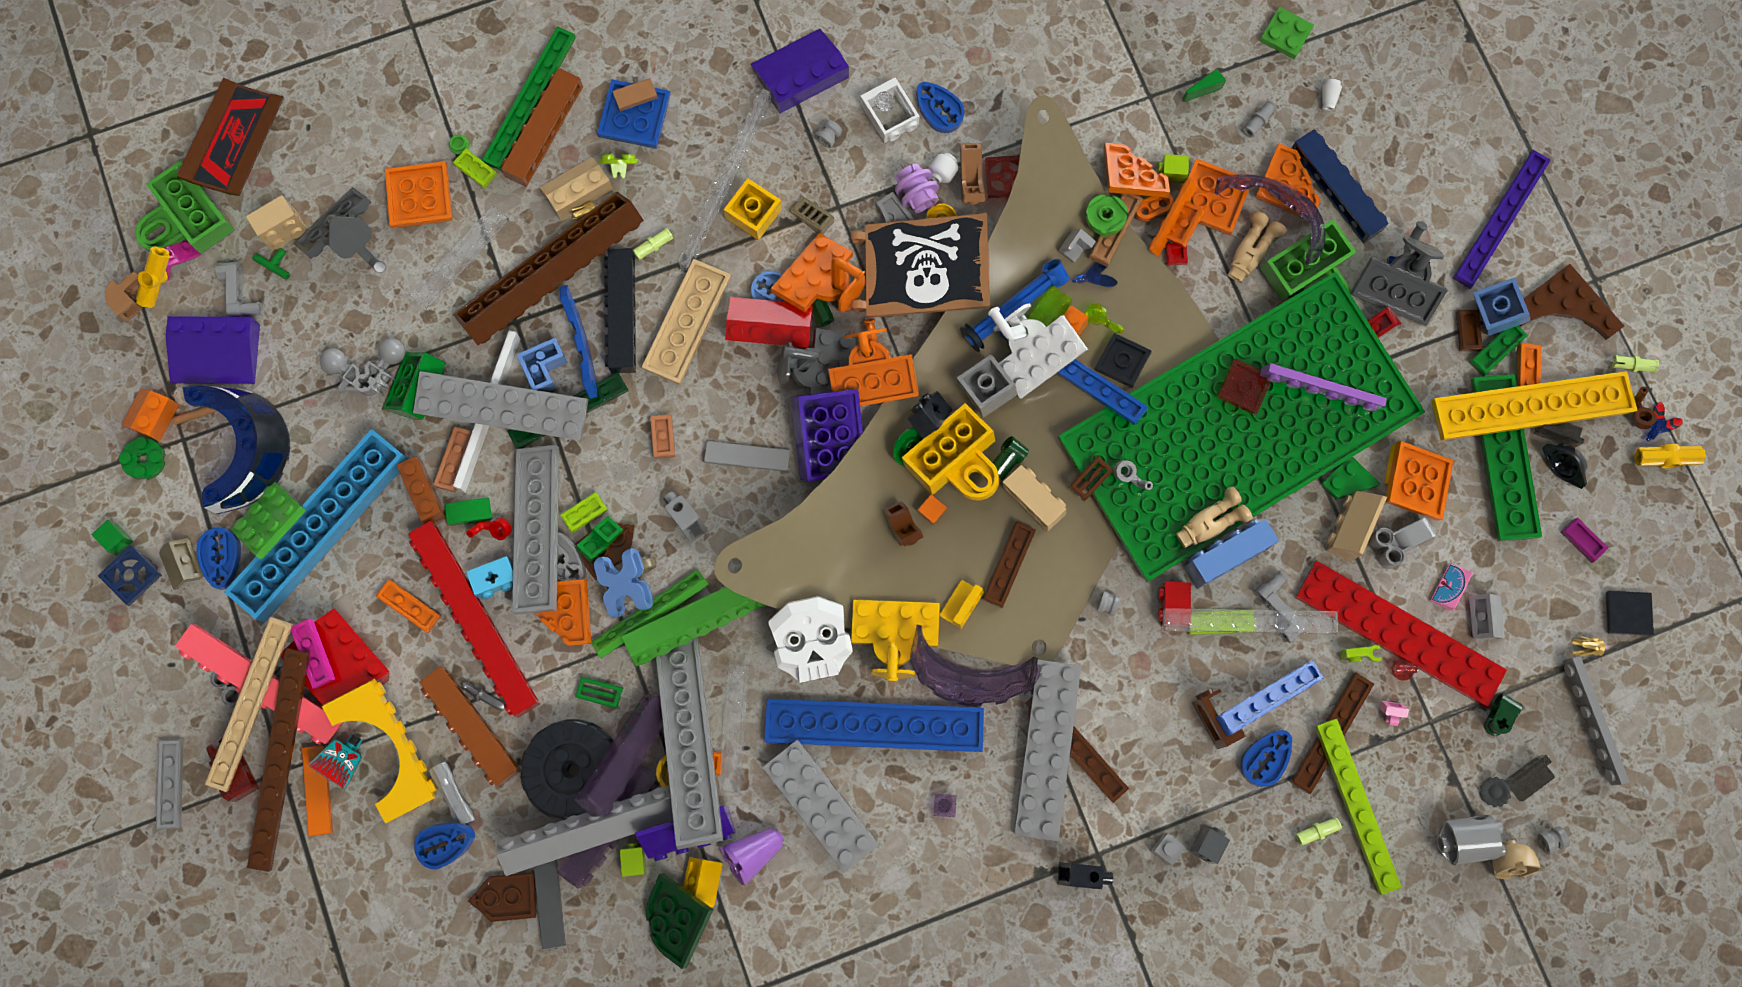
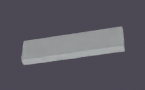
[704,441,790,472]
[156,739,184,830]

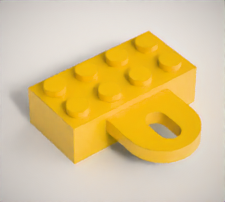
[902,403,999,501]

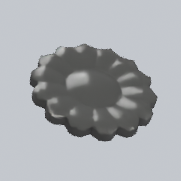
[1480,777,1512,807]

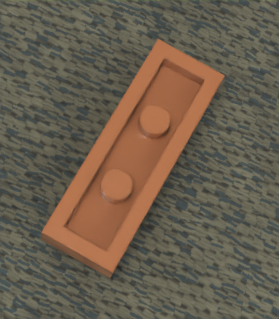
[433,426,472,493]

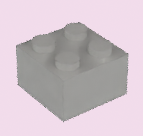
[957,354,1018,418]

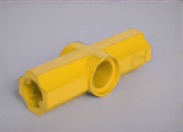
[136,246,170,308]
[1634,444,1706,469]

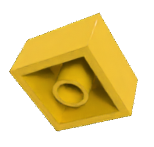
[724,178,782,241]

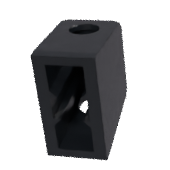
[1057,862,1113,889]

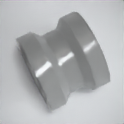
[1097,591,1120,616]

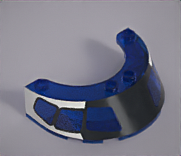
[182,385,290,514]

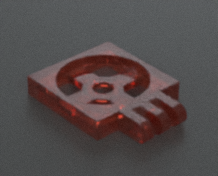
[984,155,1020,198]

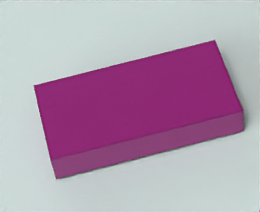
[1560,517,1609,563]

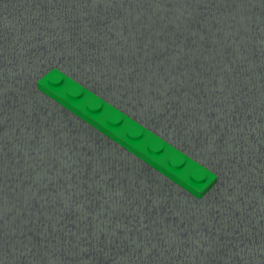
[482,26,576,171]

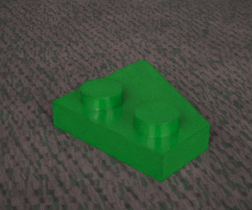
[1321,457,1381,500]

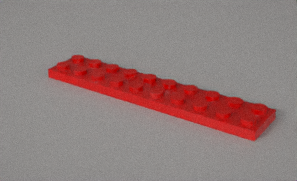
[1295,561,1507,707]

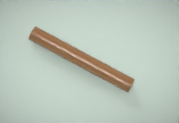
[172,397,236,425]

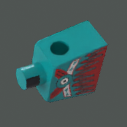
[309,734,362,790]

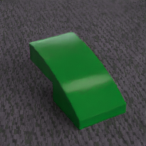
[444,498,492,526]
[576,516,623,563]

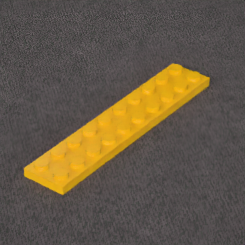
[1431,371,1638,441]

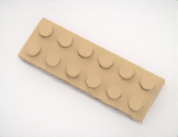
[642,259,731,385]

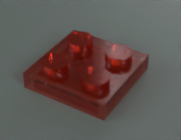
[1217,359,1271,415]

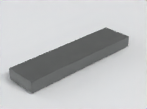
[534,860,566,949]

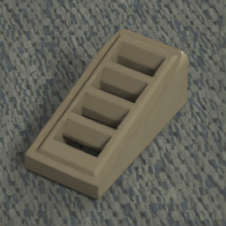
[790,196,834,235]

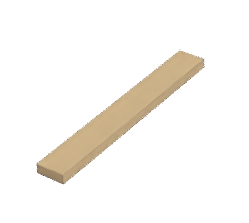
[205,617,293,792]

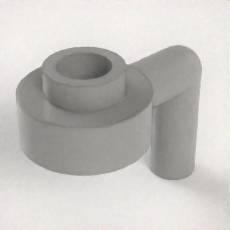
[1113,460,1153,490]

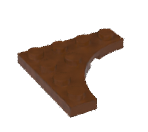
[1518,264,1624,340]

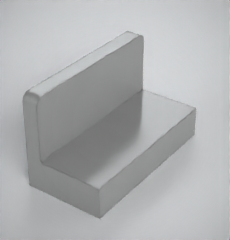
[1469,594,1505,639]

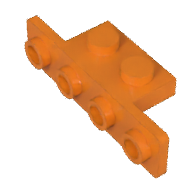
[1149,178,1205,257]

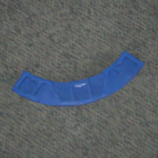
[560,285,597,399]

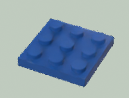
[597,79,671,149]

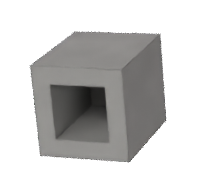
[1150,833,1186,865]

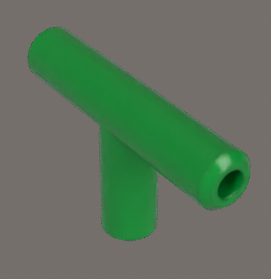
[252,248,290,280]

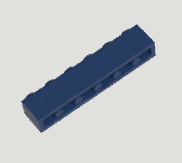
[1292,129,1389,244]

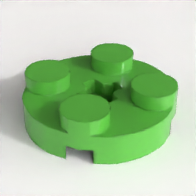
[1085,195,1127,237]

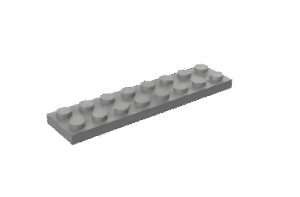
[413,371,588,441]
[512,445,559,615]
[1015,660,1081,841]

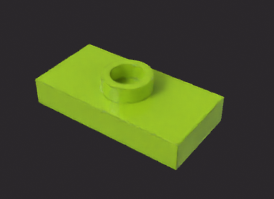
[453,148,498,189]
[560,492,608,534]

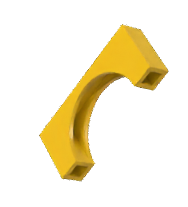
[322,679,438,824]

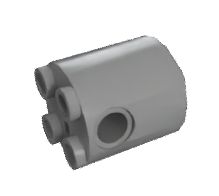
[1437,815,1506,865]

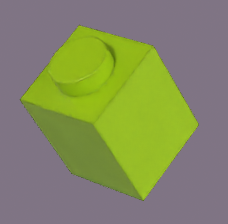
[1157,154,1189,183]
[620,843,647,877]

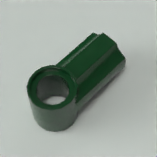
[812,298,834,328]
[992,436,1029,481]

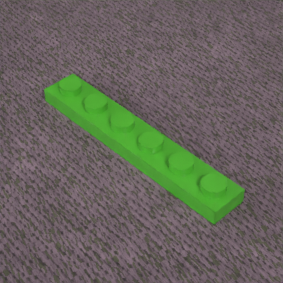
[592,569,708,658]

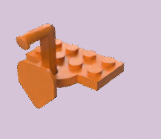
[771,233,865,312]
[828,318,919,406]

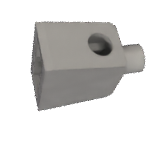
[663,492,708,543]

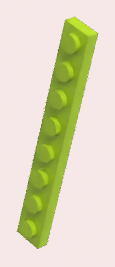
[1314,719,1402,895]

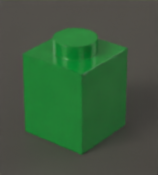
[91,520,133,556]

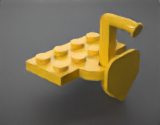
[851,600,940,681]

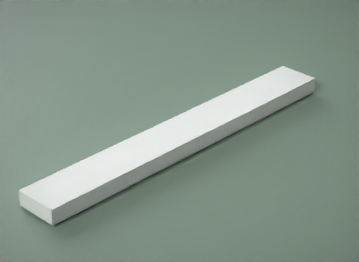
[453,330,520,493]

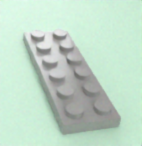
[763,739,879,873]

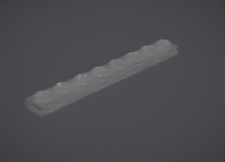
[1163,608,1338,634]

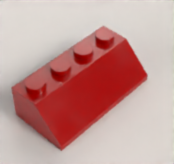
[725,297,813,348]

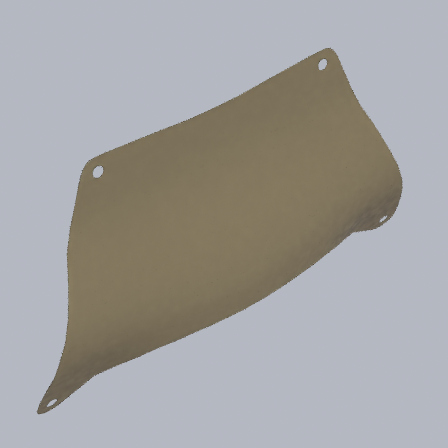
[714,95,1219,670]

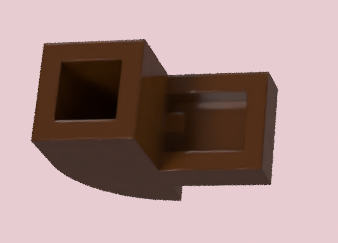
[883,501,924,547]

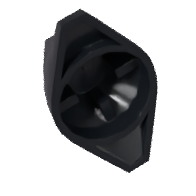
[1542,443,1587,489]

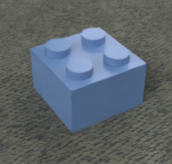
[1473,277,1530,336]

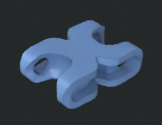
[594,548,653,618]

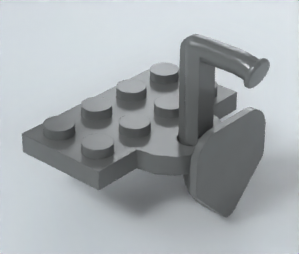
[293,187,386,273]
[1351,221,1448,326]
[777,328,855,394]

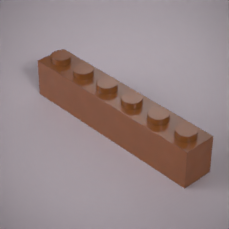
[501,68,583,187]
[419,666,521,787]

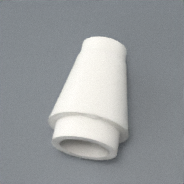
[1322,79,1342,111]

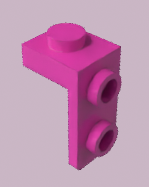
[165,240,200,280]

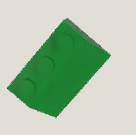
[382,352,445,420]

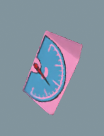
[1430,564,1473,611]

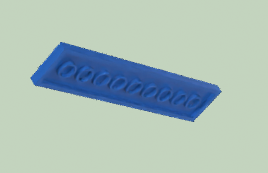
[764,699,984,752]

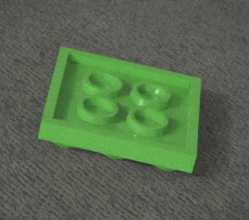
[231,482,306,560]

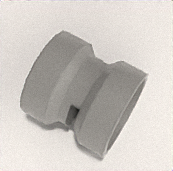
[815,119,842,148]
[1537,826,1570,854]

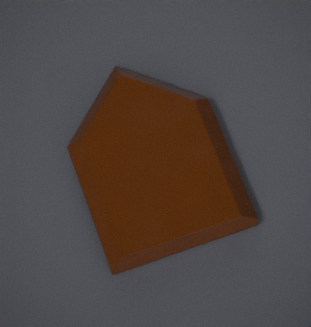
[575,523,635,580]
[468,872,537,922]

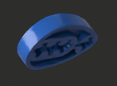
[916,82,964,133]
[196,527,241,590]
[1240,730,1292,787]
[414,822,475,869]

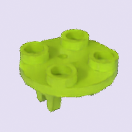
[597,154,639,178]

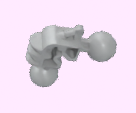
[319,338,405,396]

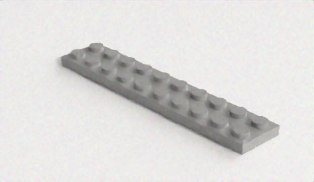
[656,637,723,850]

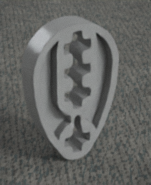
[557,532,587,581]

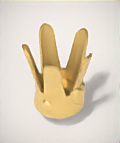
[569,201,598,220]
[1571,635,1607,657]

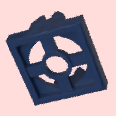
[98,545,162,606]

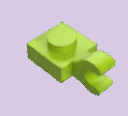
[1340,645,1382,663]

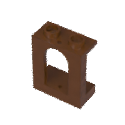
[1192,688,1246,749]

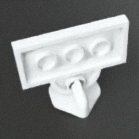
[988,303,1088,399]

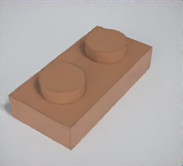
[650,414,676,459]

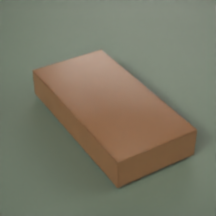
[613,78,658,112]

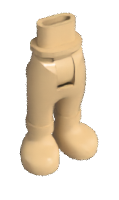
[1227,211,1287,283]
[1176,486,1253,548]

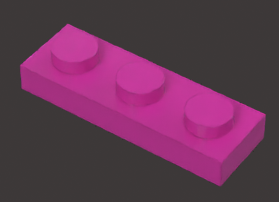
[291,619,335,689]

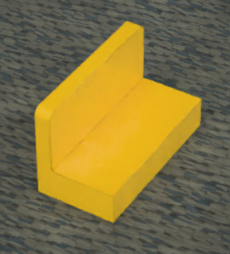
[940,580,984,629]
[683,857,723,908]

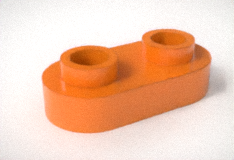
[1135,194,1174,222]

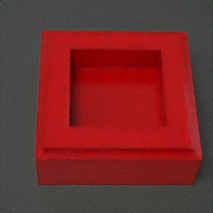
[1165,244,1188,266]

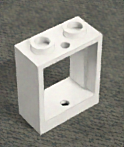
[860,78,920,143]

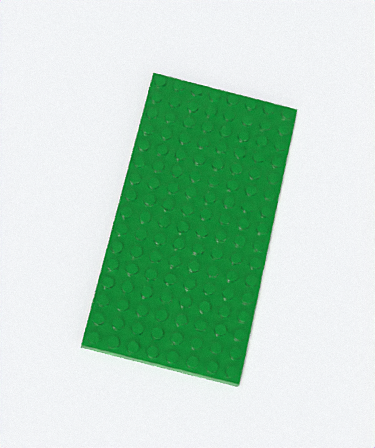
[1057,272,1425,582]

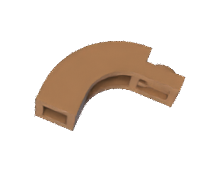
[960,143,985,205]

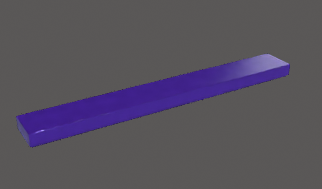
[1453,150,1551,289]

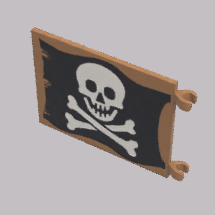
[851,213,991,318]

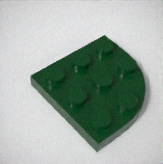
[646,873,714,969]

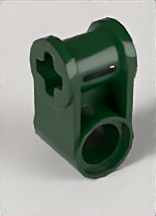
[1484,693,1523,736]

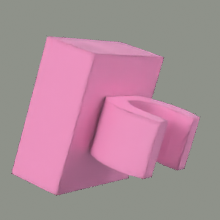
[1380,701,1409,726]

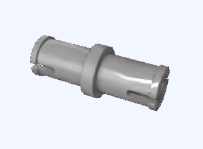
[1243,100,1277,138]

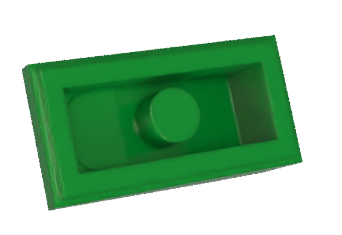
[1182,69,1226,102]

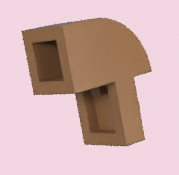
[105,271,143,322]

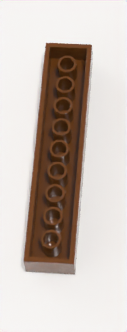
[452,191,644,345]

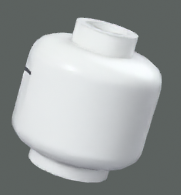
[928,153,958,184]

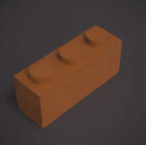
[397,456,446,524]

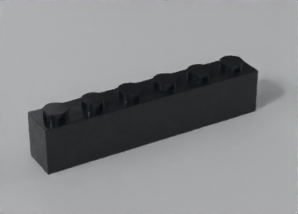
[604,248,636,374]

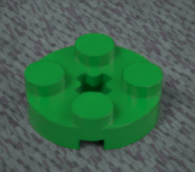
[119,437,166,480]

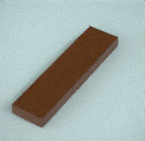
[982,521,1036,608]

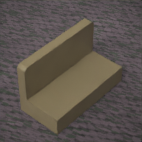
[159,538,204,590]

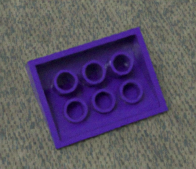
[751,29,849,114]
[165,316,260,384]
[790,389,863,482]
[635,806,736,862]

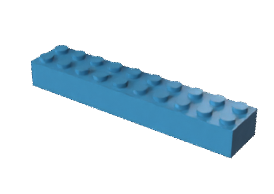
[224,429,408,623]

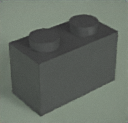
[1189,827,1230,864]

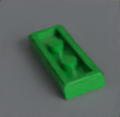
[1469,326,1528,377]

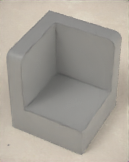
[1059,229,1096,262]

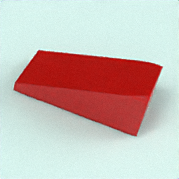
[1367,307,1401,338]

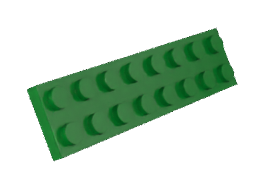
[1471,374,1542,542]

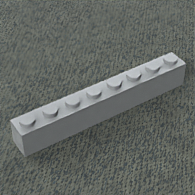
[496,785,673,876]

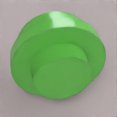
[449,135,470,155]

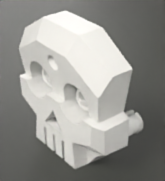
[768,596,853,683]

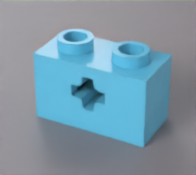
[466,556,513,599]

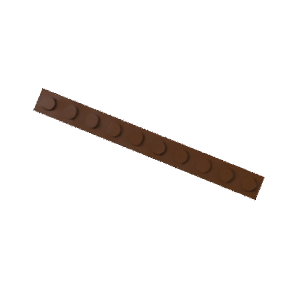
[247,649,310,872]

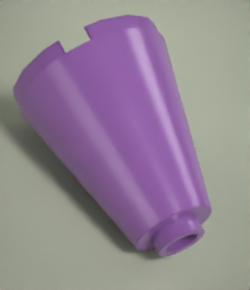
[720,828,784,885]

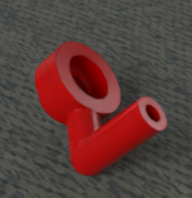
[466,518,512,540]

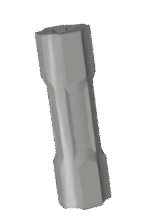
[428,761,476,825]

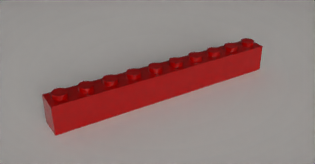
[408,520,541,718]

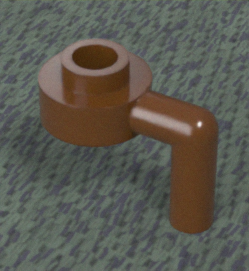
[1632,386,1657,429]

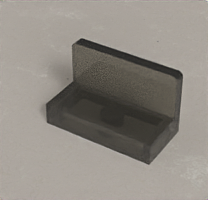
[1534,423,1585,448]
[1505,755,1555,802]

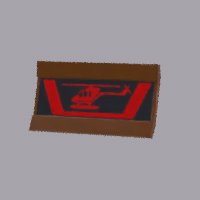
[177,78,284,196]

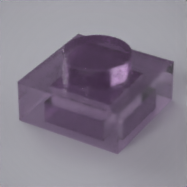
[933,794,957,818]

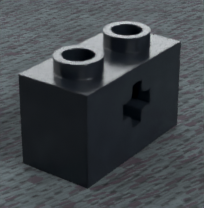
[908,391,952,439]

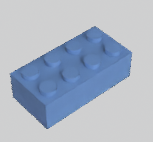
[1184,519,1279,589]

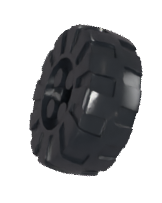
[520,719,623,821]

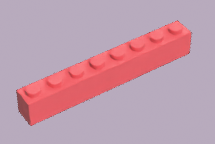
[175,624,344,745]

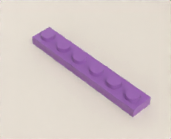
[1260,363,1387,411]

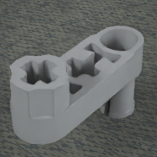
[215,262,263,317]
[1254,571,1306,643]

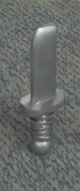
[461,682,505,710]

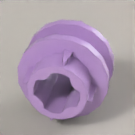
[895,164,939,213]

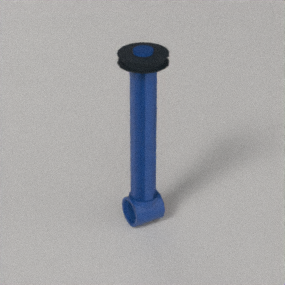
[960,259,1069,352]

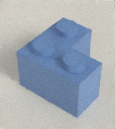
[517,338,568,393]

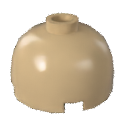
[1492,840,1541,879]

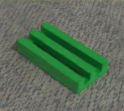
[575,676,624,709]

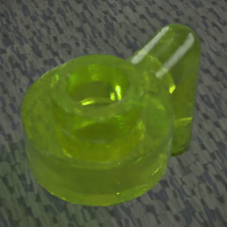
[1085,303,1124,334]

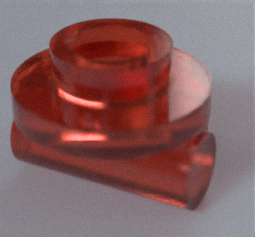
[1392,659,1418,681]

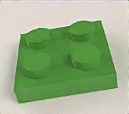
[1260,6,1314,60]

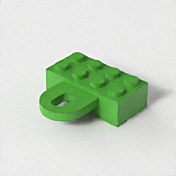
[135,160,235,254]
[1260,219,1357,301]

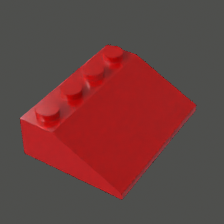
[281,608,390,706]

